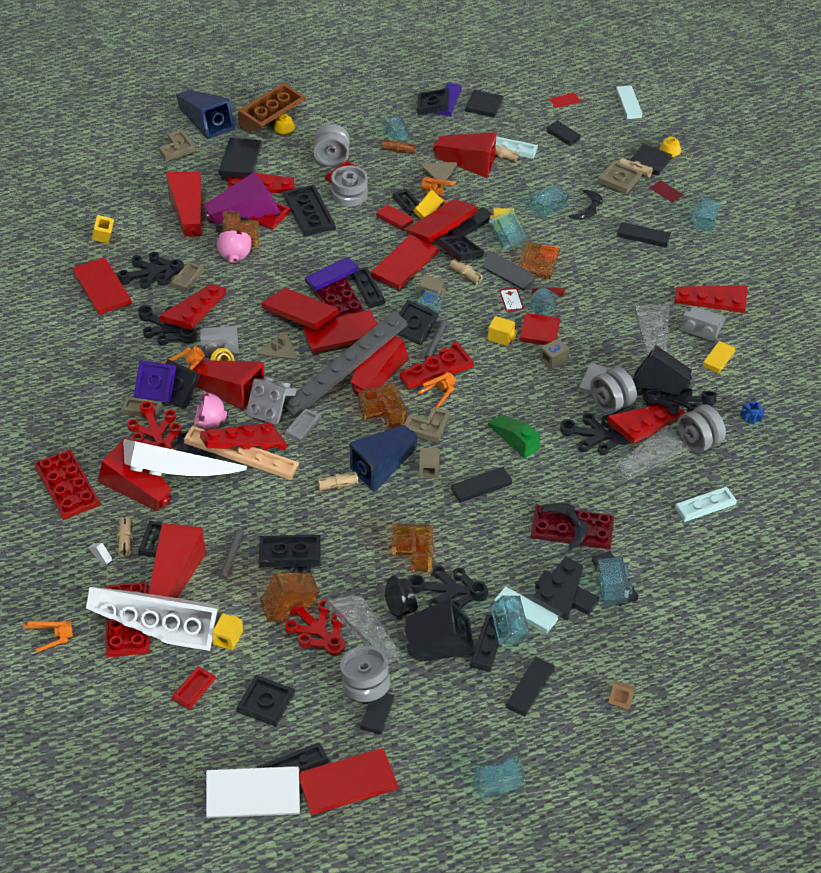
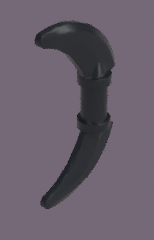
[569,190,603,219]
[541,503,588,549]

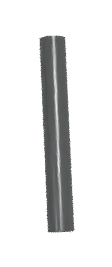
[424,320,448,358]
[219,528,244,580]

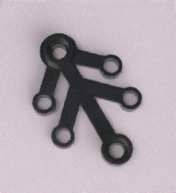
[117,252,184,289]
[138,305,197,345]
[643,388,717,414]
[560,413,631,455]
[408,565,488,609]

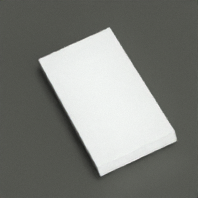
[207,767,300,818]

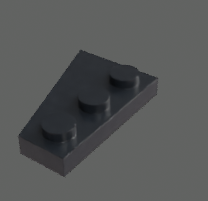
[532,556,583,621]

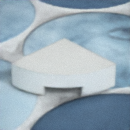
[88,543,112,564]

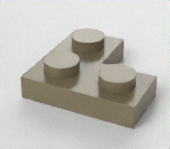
[159,129,196,161]
[404,407,451,443]

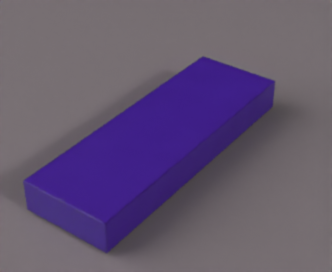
[436,83,462,117]
[305,257,358,291]

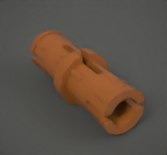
[382,139,416,155]

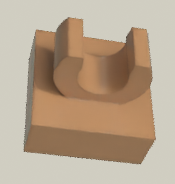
[608,681,636,710]

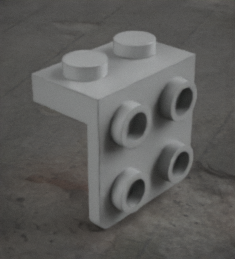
[681,307,726,342]
[200,326,239,356]
[246,376,297,424]

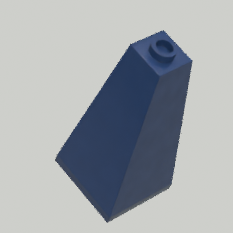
[176,90,235,139]
[350,425,417,492]

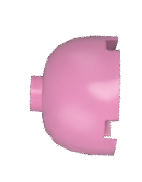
[217,231,251,263]
[194,392,227,430]

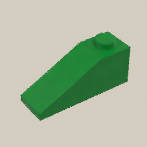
[488,414,541,459]

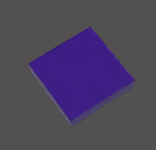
[133,360,176,403]

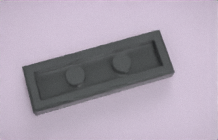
[483,251,534,290]

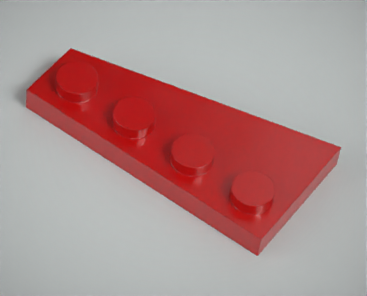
[674,285,748,313]

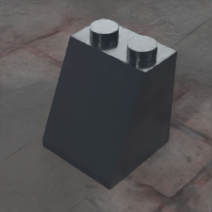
[632,345,692,395]
[405,599,475,662]

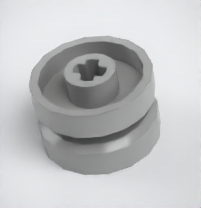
[314,124,349,166]
[331,166,368,207]
[590,367,637,415]
[677,404,726,453]
[340,646,391,702]

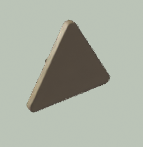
[421,162,457,185]
[258,332,297,360]

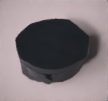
[385,575,418,616]

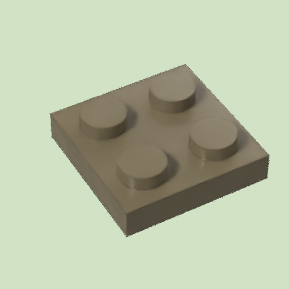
[598,161,643,194]

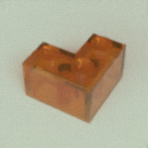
[223,210,259,247]
[358,383,407,429]
[392,524,433,572]
[260,573,319,621]

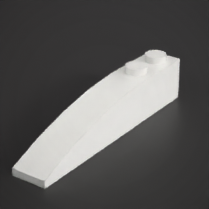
[123,439,247,476]
[86,587,219,651]

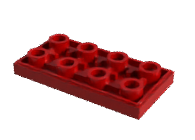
[406,199,478,243]
[371,234,439,290]
[72,257,132,315]
[261,288,339,330]
[302,310,377,354]
[34,450,100,520]
[105,582,150,658]
[299,748,398,815]

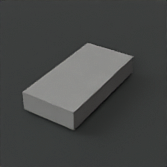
[579,363,608,395]
[285,408,321,443]

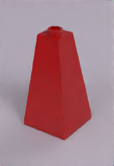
[433,132,497,178]
[166,171,203,237]
[350,325,409,399]
[193,360,265,411]
[97,436,171,511]
[148,523,206,598]

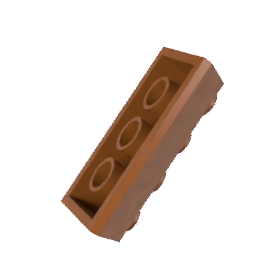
[238,83,306,133]

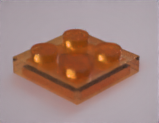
[518,241,560,280]

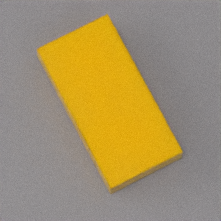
[413,190,443,219]
[702,341,736,374]

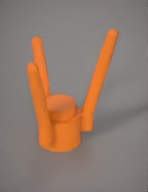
[421,176,456,204]
[162,346,205,370]
[418,372,456,408]
[23,620,73,652]

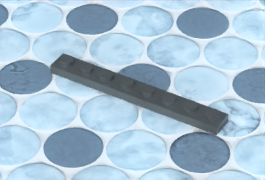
[283,311,407,418]

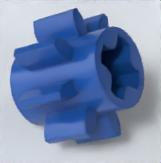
[740,401,765,424]

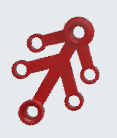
[127,401,182,450]
[285,597,345,656]

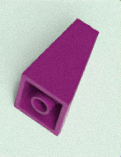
[204,172,281,225]

